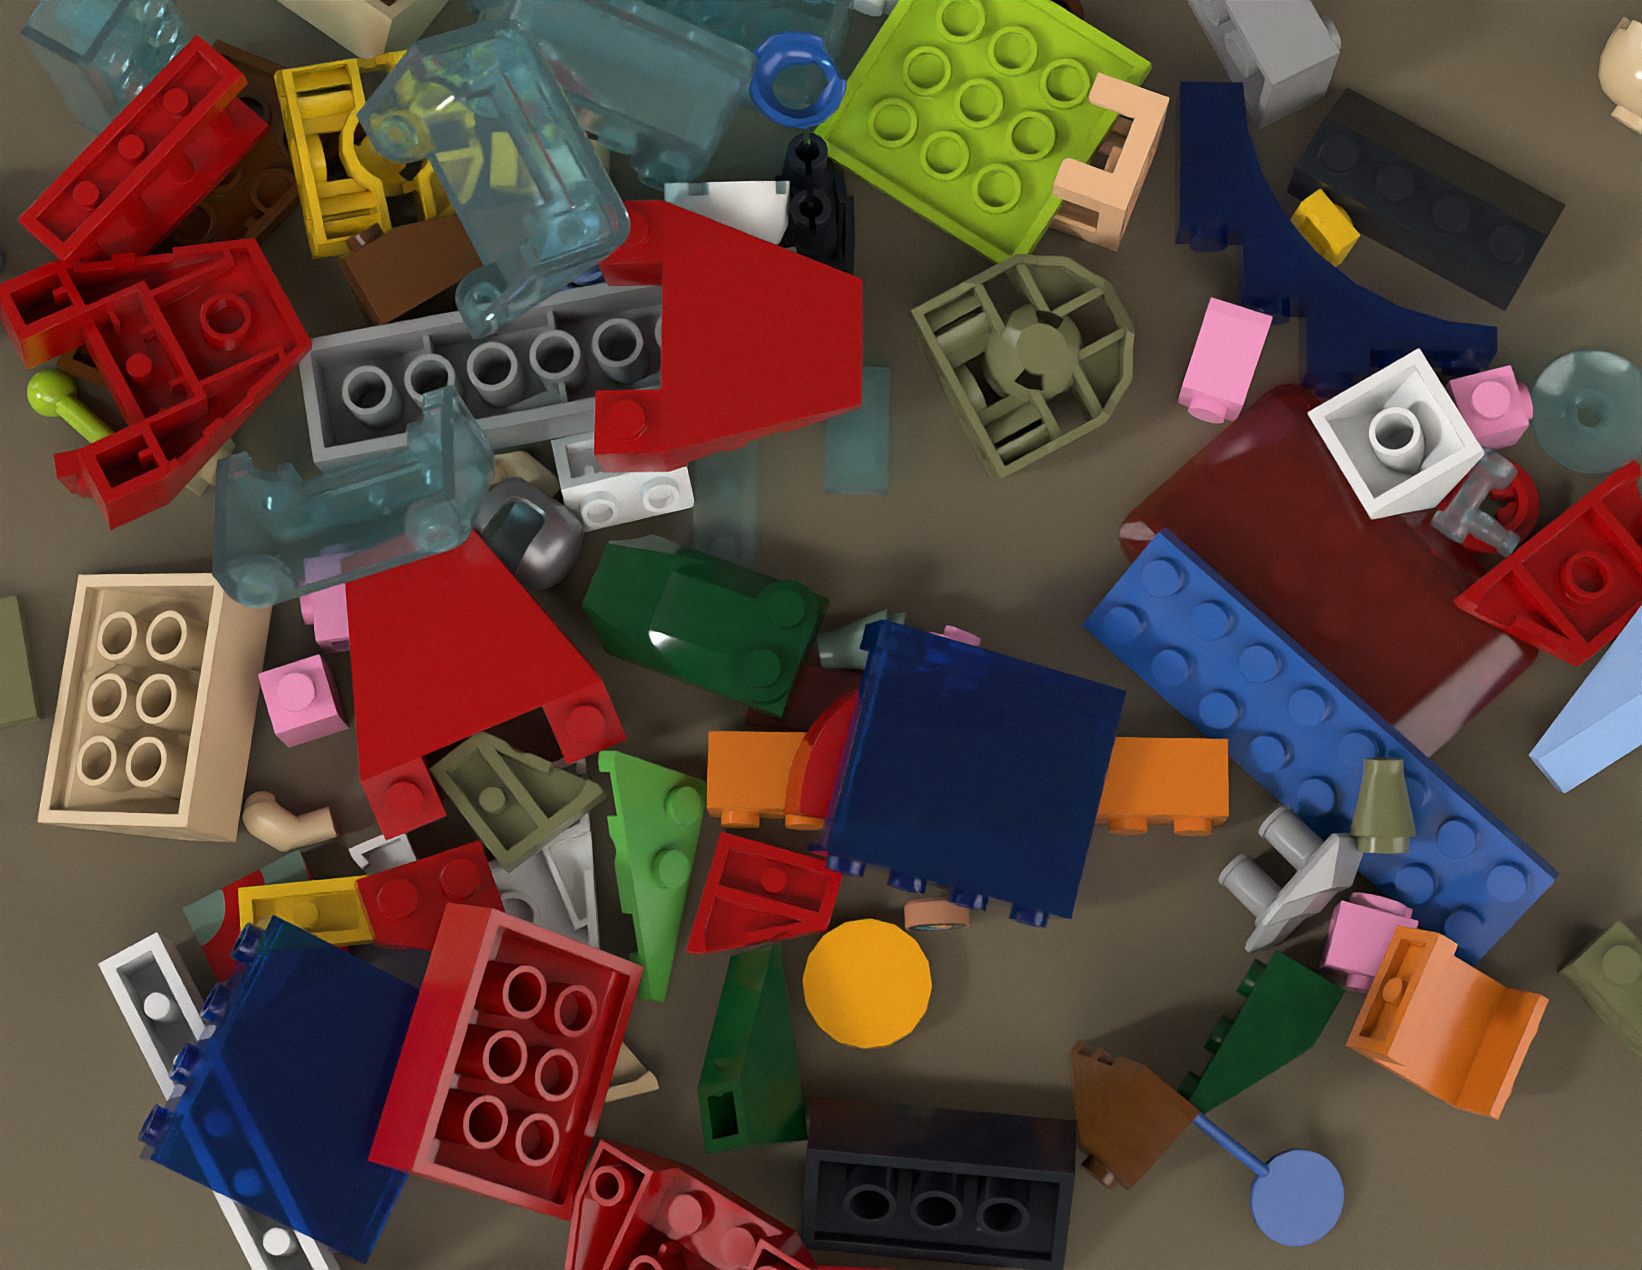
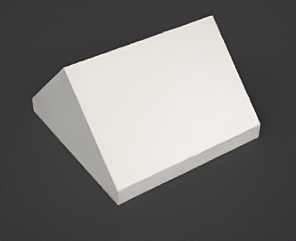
[1307,348,1485,519]

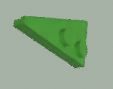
[598,751,707,1003]

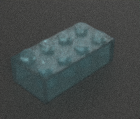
[20,0,194,136]

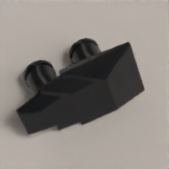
[775,133,855,275]

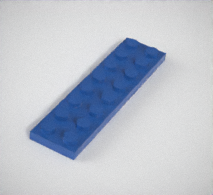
[1082,528,1560,967]

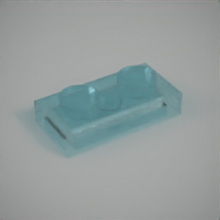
[824,367,890,495]

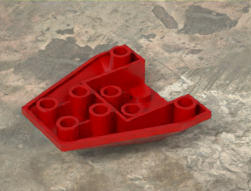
[564,1138,820,1270]

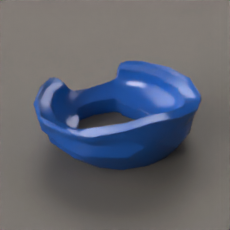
[747,31,847,129]

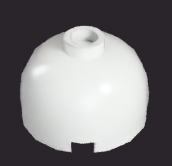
[664,181,790,245]

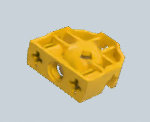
[274,50,486,260]

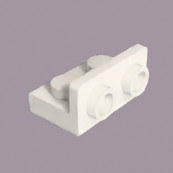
[551,431,695,533]

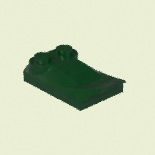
[582,534,830,721]

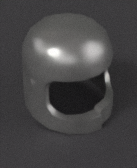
[468,477,584,591]

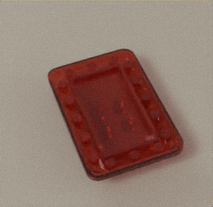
[1118,384,1539,758]

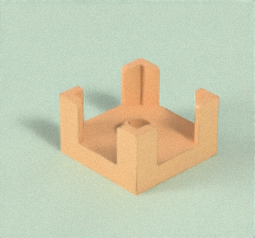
[1049,72,1170,252]

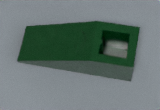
[697,944,808,1155]
[1177,950,1346,1115]

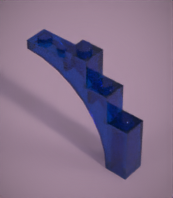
[1175,81,1498,399]

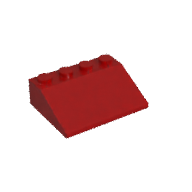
[368,903,644,1221]

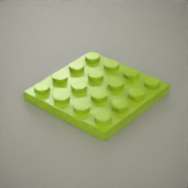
[807,0,1152,264]

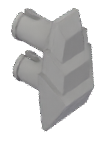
[1218,805,1364,952]

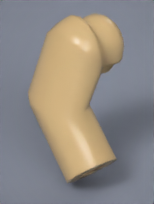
[470,451,563,501]
[242,791,339,852]

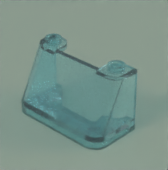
[356,17,631,340]
[212,385,495,609]

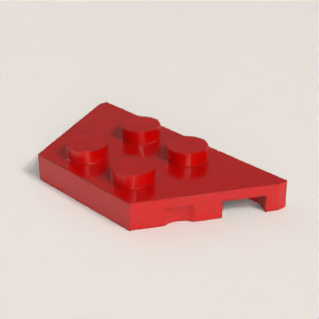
[1453,458,1642,667]

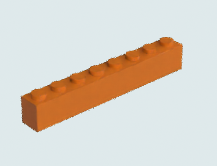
[707,731,1229,836]

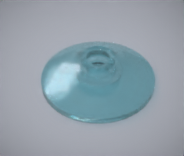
[1530,349,1642,473]

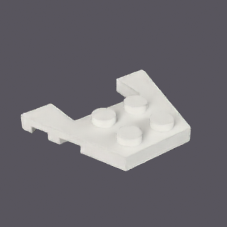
[349,757,600,949]

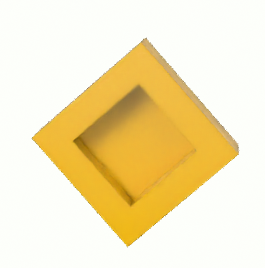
[1284,188,1361,276]

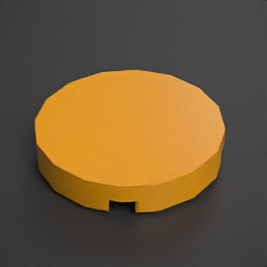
[802,918,932,1050]

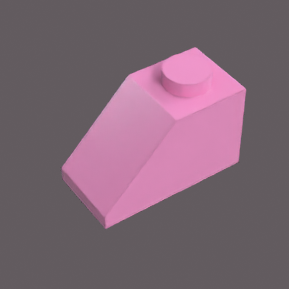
[1177,297,1273,423]

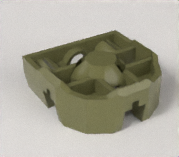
[907,254,1135,481]

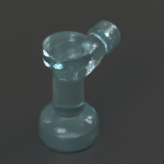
[1430,445,1521,558]

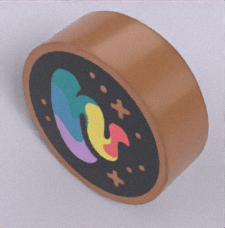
[904,897,970,931]

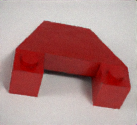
[594,200,863,473]
[0,238,312,530]
[344,517,627,841]

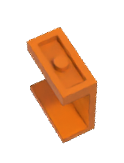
[1345,925,1549,1120]

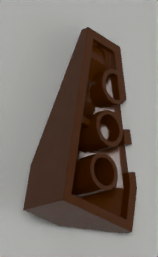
[337,187,602,325]
[1068,1040,1201,1191]

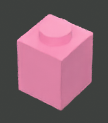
[258,654,349,748]

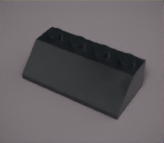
[1287,87,1566,311]
[801,1096,1077,1270]

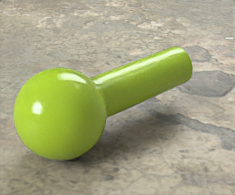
[27,368,115,443]

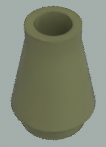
[1350,757,1417,854]

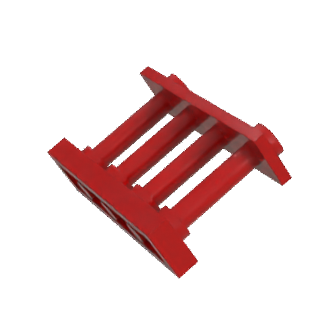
[17,34,271,268]

